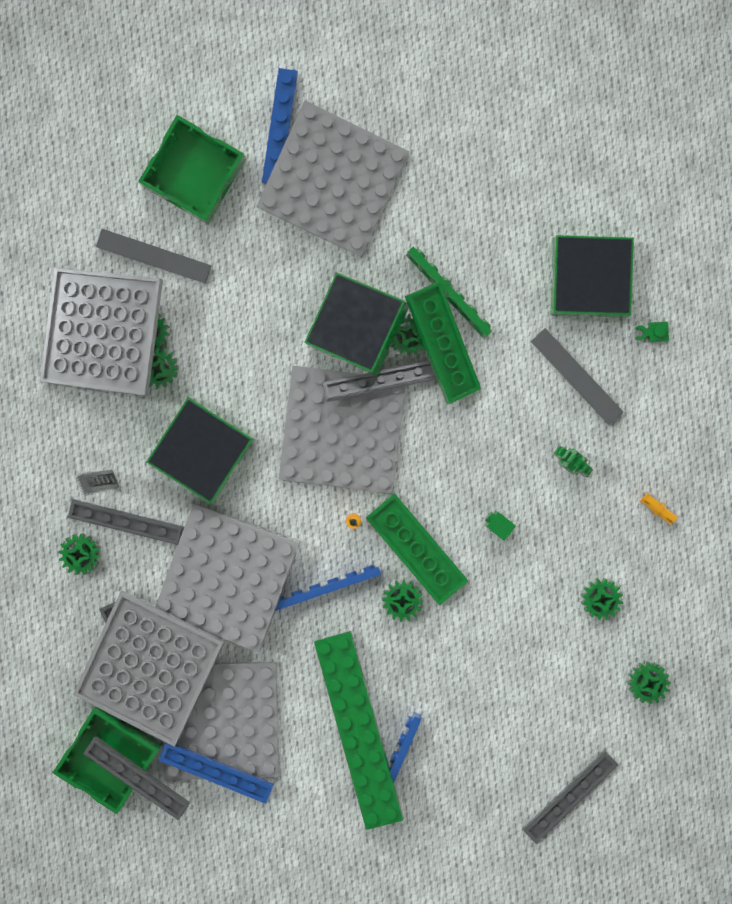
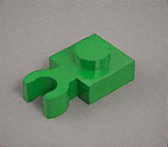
[634,322,669,342]

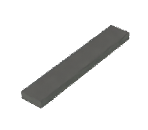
[96,229,211,284]
[530,328,623,425]
[322,360,437,402]
[76,470,119,495]
[68,499,184,545]
[83,736,190,820]
[523,750,618,844]

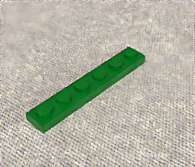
[406,246,492,339]

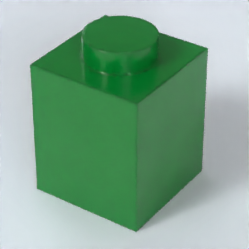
[485,511,516,541]

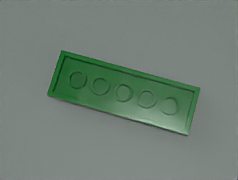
[404,281,481,404]
[365,493,468,606]

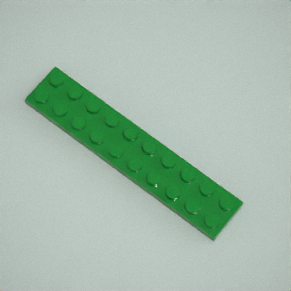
[314,631,404,830]

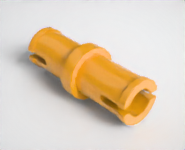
[639,492,678,526]
[346,513,361,529]

